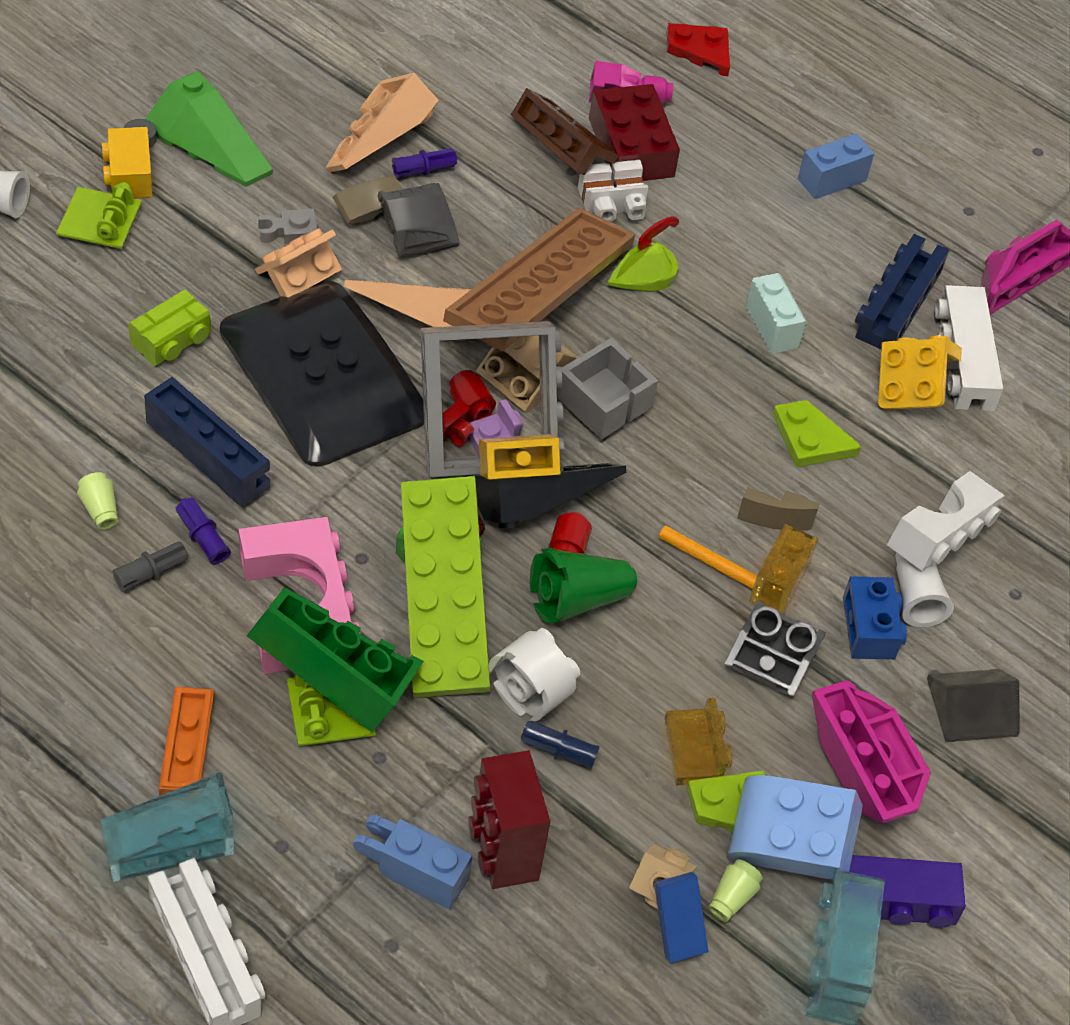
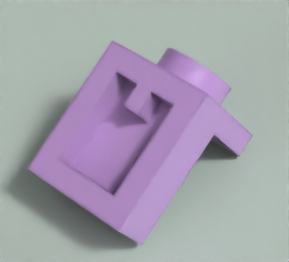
[468,399,523,456]

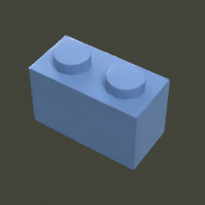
[798,133,874,199]

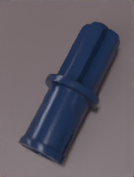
[521,721,600,769]

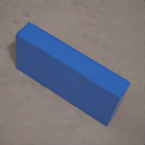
[654,872,709,963]

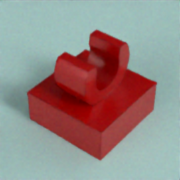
[442,399,474,448]

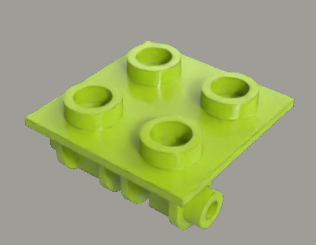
[56,182,142,249]
[286,674,376,746]

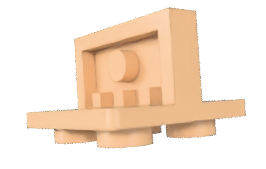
[255,228,342,297]

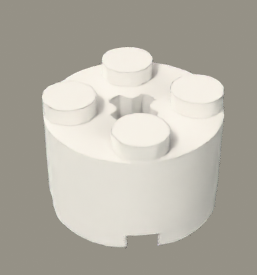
[489,628,580,722]

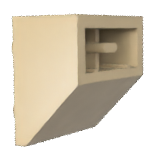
[476,335,578,412]

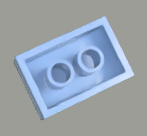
[727,775,863,882]

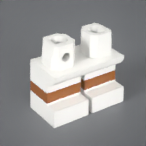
[577,160,648,222]

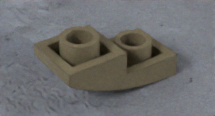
[332,175,402,224]
[737,487,820,531]

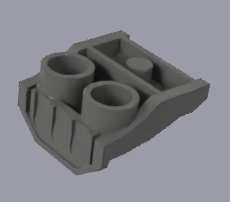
[377,183,460,256]
[725,600,826,698]

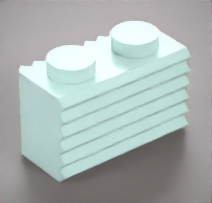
[745,273,807,354]

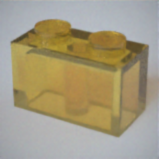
[749,524,818,614]

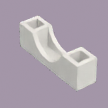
[887,471,1005,571]

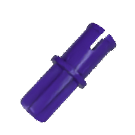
[392,148,457,179]
[176,498,231,565]

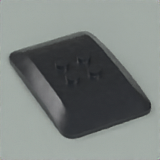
[220,281,424,467]

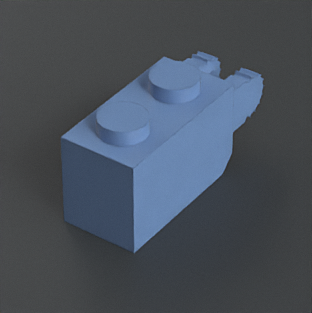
[352,815,473,910]

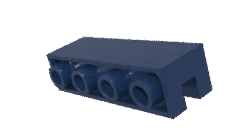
[855,234,950,350]
[144,377,270,507]

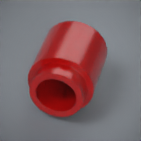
[449,370,496,422]
[548,512,592,554]

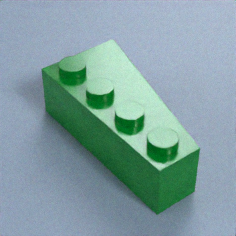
[246,587,424,732]

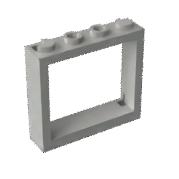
[420,321,564,477]

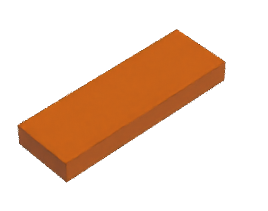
[159,686,215,799]

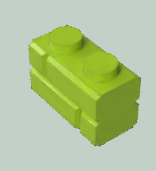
[128,289,211,367]

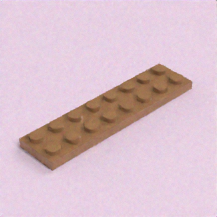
[443,207,636,351]

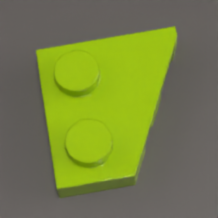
[686,770,765,833]

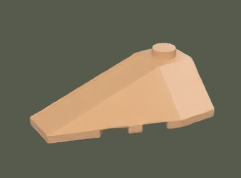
[326,73,439,172]
[344,280,471,327]

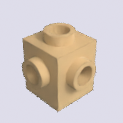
[629,844,697,909]

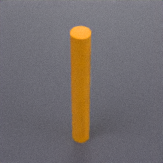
[658,525,760,590]

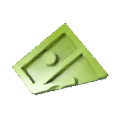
[772,400,861,467]

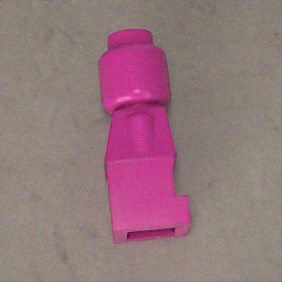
[589,61,673,104]

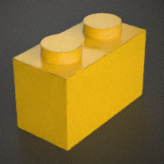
[102,127,152,198]
[478,434,560,479]

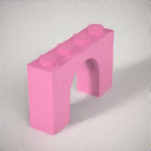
[239,517,360,674]

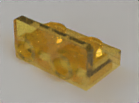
[664,698,732,786]

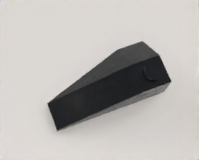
[466,463,627,528]

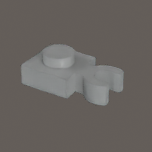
[258,209,317,244]

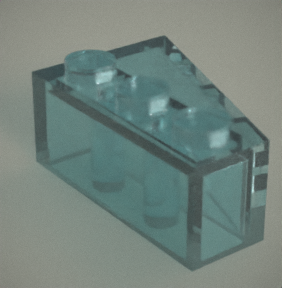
[100,772,234,882]
[805,869,885,1025]

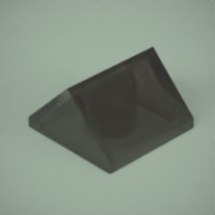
[927,669,1020,742]

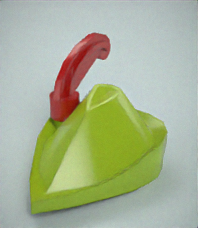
[607,216,679,291]

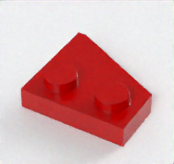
[666,23,730,76]

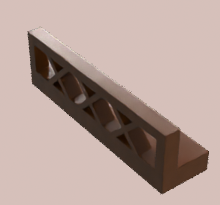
[511,88,619,175]

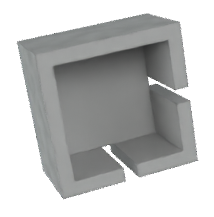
[557,338,658,440]

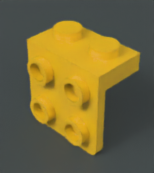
[878,335,962,410]

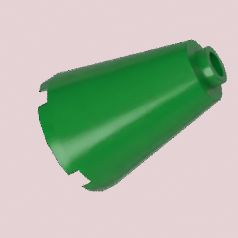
[529,548,637,624]

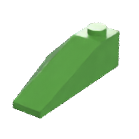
[145,71,273,187]

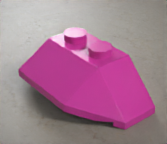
[981,220,1070,315]
[812,680,931,824]

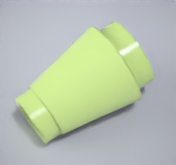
[77,472,119,530]
[708,859,763,922]

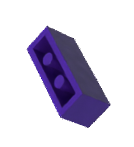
[835,855,966,928]

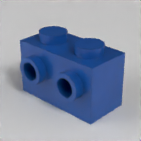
[843,576,907,660]

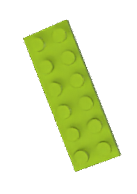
[401,476,491,698]

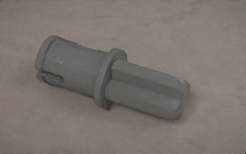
[112,542,188,592]

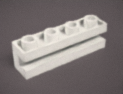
[935,285,1003,411]
[147,858,265,1025]

